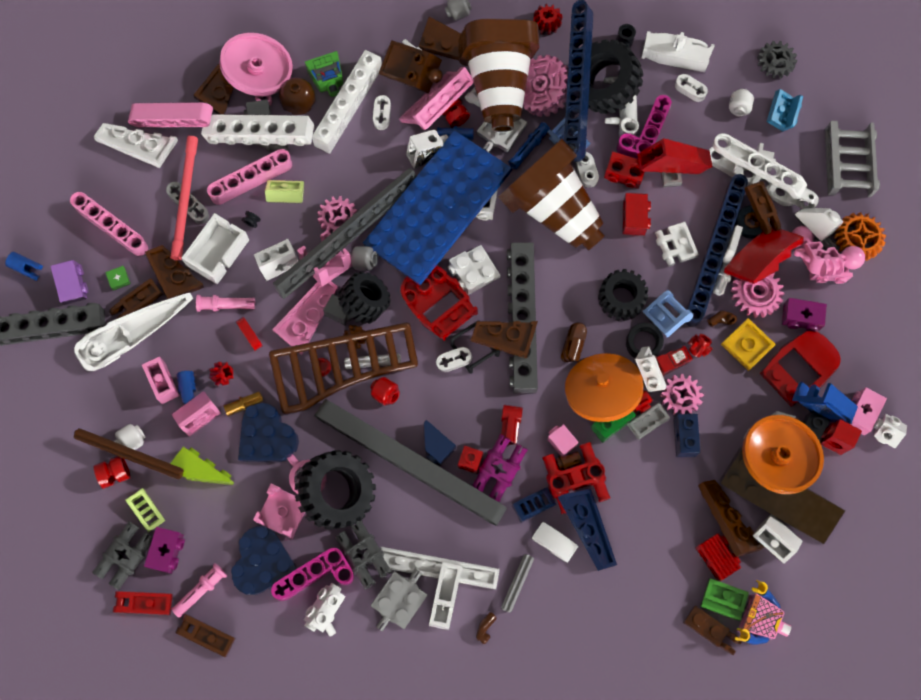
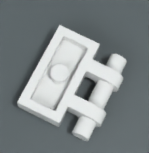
[655,222,699,267]

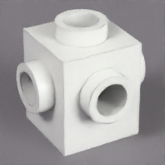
[873,414,907,448]

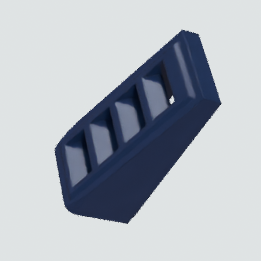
[512,487,556,523]

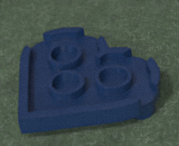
[238,403,299,462]
[231,526,297,595]

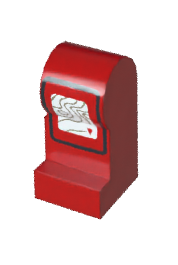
[656,346,693,376]

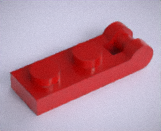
[113,591,173,615]

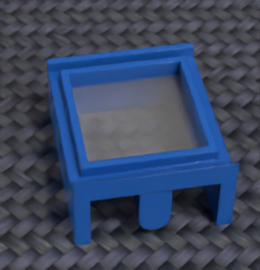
[792,382,858,424]

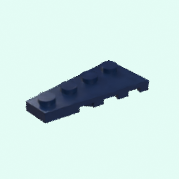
[558,489,617,571]

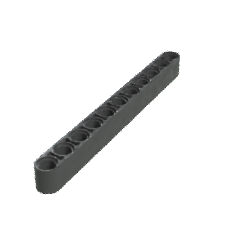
[314,399,507,526]

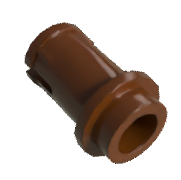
[555,451,582,470]

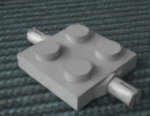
[371,568,428,632]

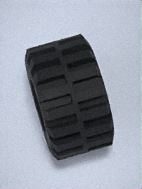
[598,269,649,321]
[338,271,391,324]

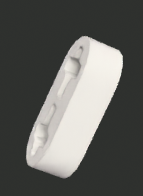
[675,74,708,102]
[373,95,391,130]
[436,347,472,372]

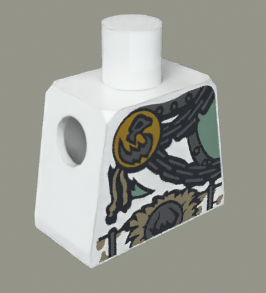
[406,130,448,169]

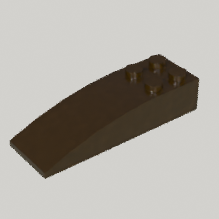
[719,448,845,544]

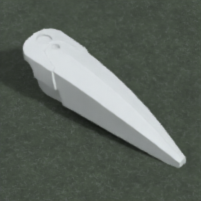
[74,293,193,371]

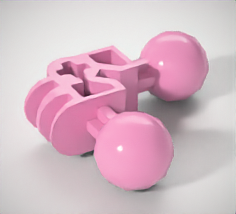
[792,226,865,277]

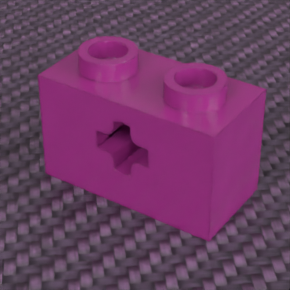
[781,298,827,332]
[144,527,185,574]

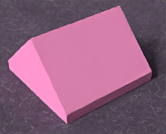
[171,391,221,437]

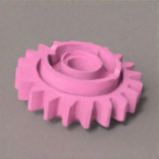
[730,273,785,318]

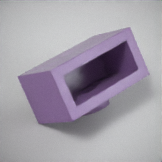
[51,260,89,305]

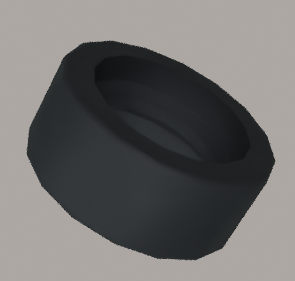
[626,322,664,358]

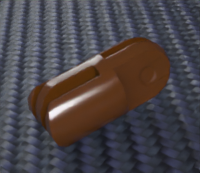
[561,322,587,362]

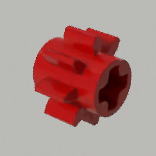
[688,334,713,358]
[209,362,234,386]
[633,390,652,414]

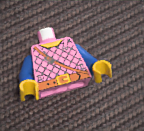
[735,580,791,645]

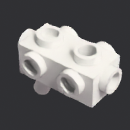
[304,583,346,636]

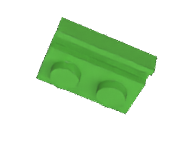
[700,578,749,621]

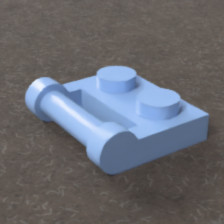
[643,290,693,338]

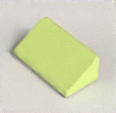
[265,180,304,203]

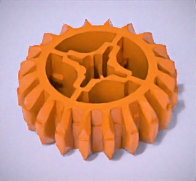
[833,212,886,261]

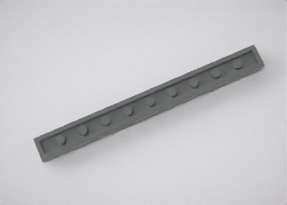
[273,168,416,299]

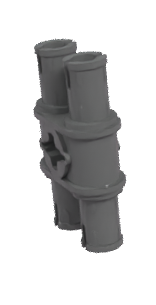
[335,520,392,590]
[92,521,153,590]

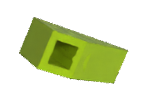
[170,447,234,485]

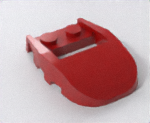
[400,266,478,341]
[760,331,841,407]

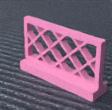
[399,67,473,130]

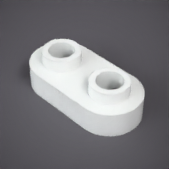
[575,152,599,188]

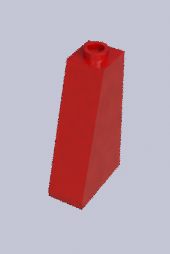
[637,138,713,174]

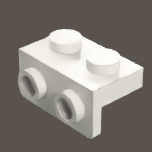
[635,346,667,392]

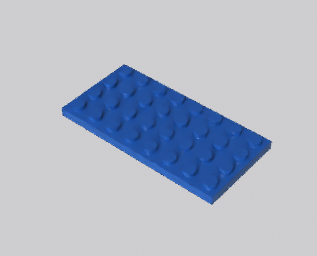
[363,130,513,285]

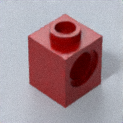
[458,445,483,474]

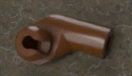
[476,612,497,644]

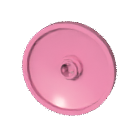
[220,33,293,96]

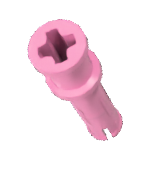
[196,295,255,312]
[171,563,227,618]

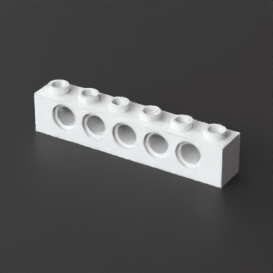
[312,50,382,154]
[201,115,314,146]

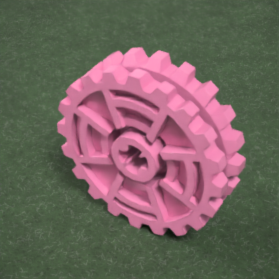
[523,55,568,117]

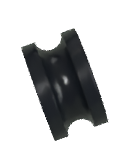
[241,211,261,228]

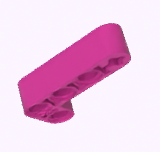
[616,95,672,159]
[271,548,354,601]

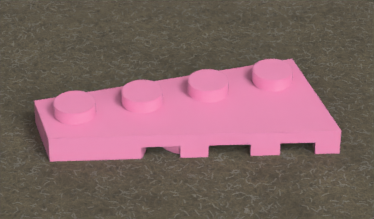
[272,281,339,356]

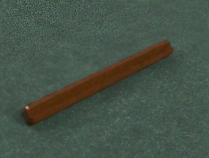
[73,428,184,480]

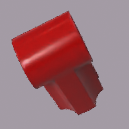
[501,405,523,445]

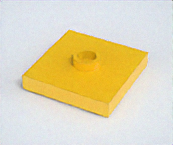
[721,318,776,371]

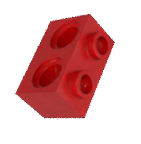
[604,151,645,189]

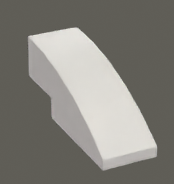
[429,562,462,630]

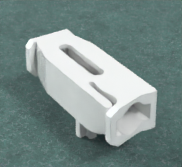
[641,31,715,73]

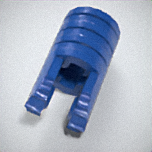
[5,251,43,281]
[176,371,196,405]

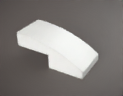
[532,522,578,563]

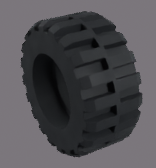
[576,39,643,114]
[294,450,376,529]

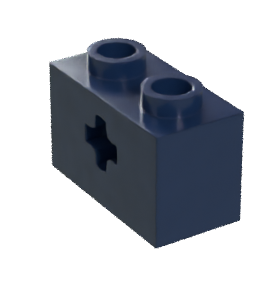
[674,414,701,457]

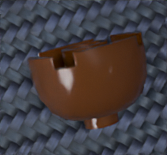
[279,77,316,115]

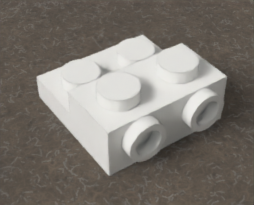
[448,245,500,295]

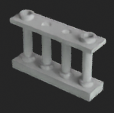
[825,121,880,197]

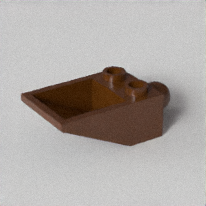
[378,40,443,94]

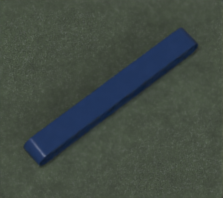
[564,0,593,162]
[685,174,748,327]

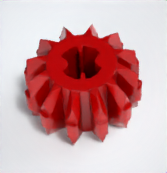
[533,3,563,35]

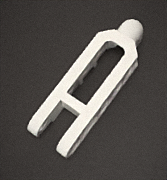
[709,133,819,209]

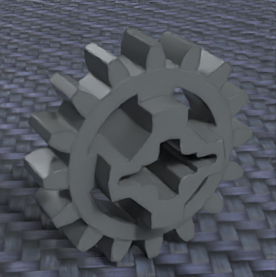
[757,41,797,79]

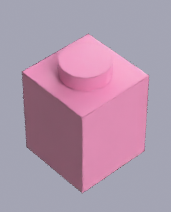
[547,424,579,457]

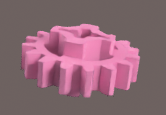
[318,196,357,233]
[660,374,704,415]

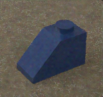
[424,420,456,466]

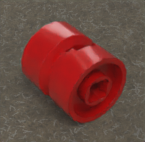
[442,98,470,128]
[93,456,131,489]

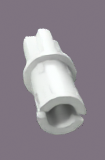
[713,262,731,296]

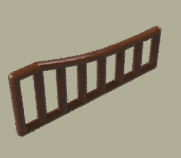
[269,322,418,414]

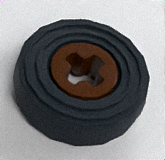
[735,205,769,239]

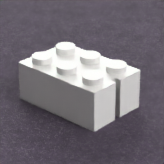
[182,213,249,284]

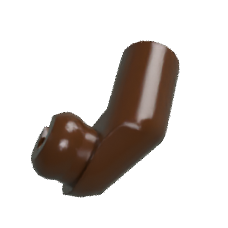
[707,311,737,327]

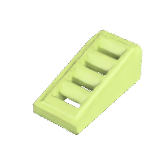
[125,488,165,533]

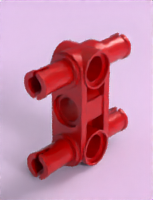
[542,442,611,514]

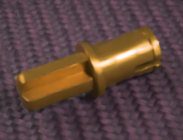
[223,392,263,417]

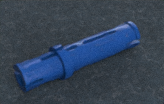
[508,122,550,170]

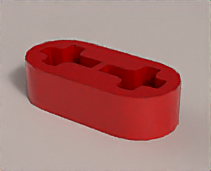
[236,317,263,351]

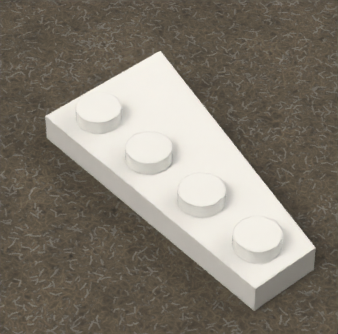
[94,123,178,168]

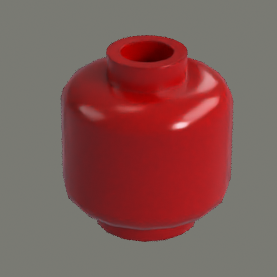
[370,377,400,406]

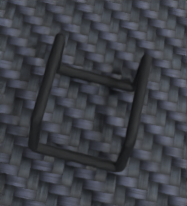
[450,320,500,374]

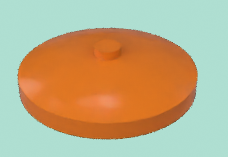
[565,353,644,422]
[742,415,824,494]

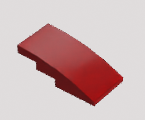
[724,227,804,284]

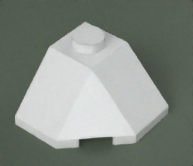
[795,208,843,241]

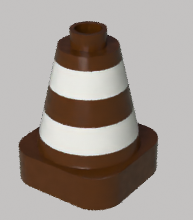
[458,19,540,132]
[498,139,605,251]

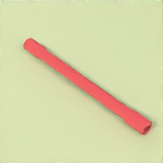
[170,136,198,260]

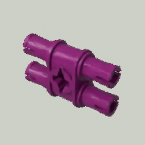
[472,434,528,502]

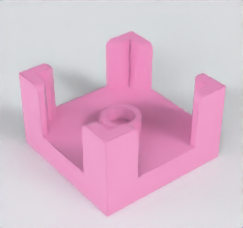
[297,230,352,287]
[253,484,305,539]

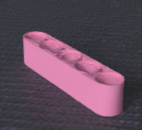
[128,103,213,127]
[207,149,292,205]
[70,192,148,256]

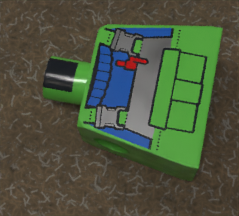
[305,51,344,97]

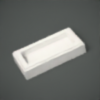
[723,225,743,264]

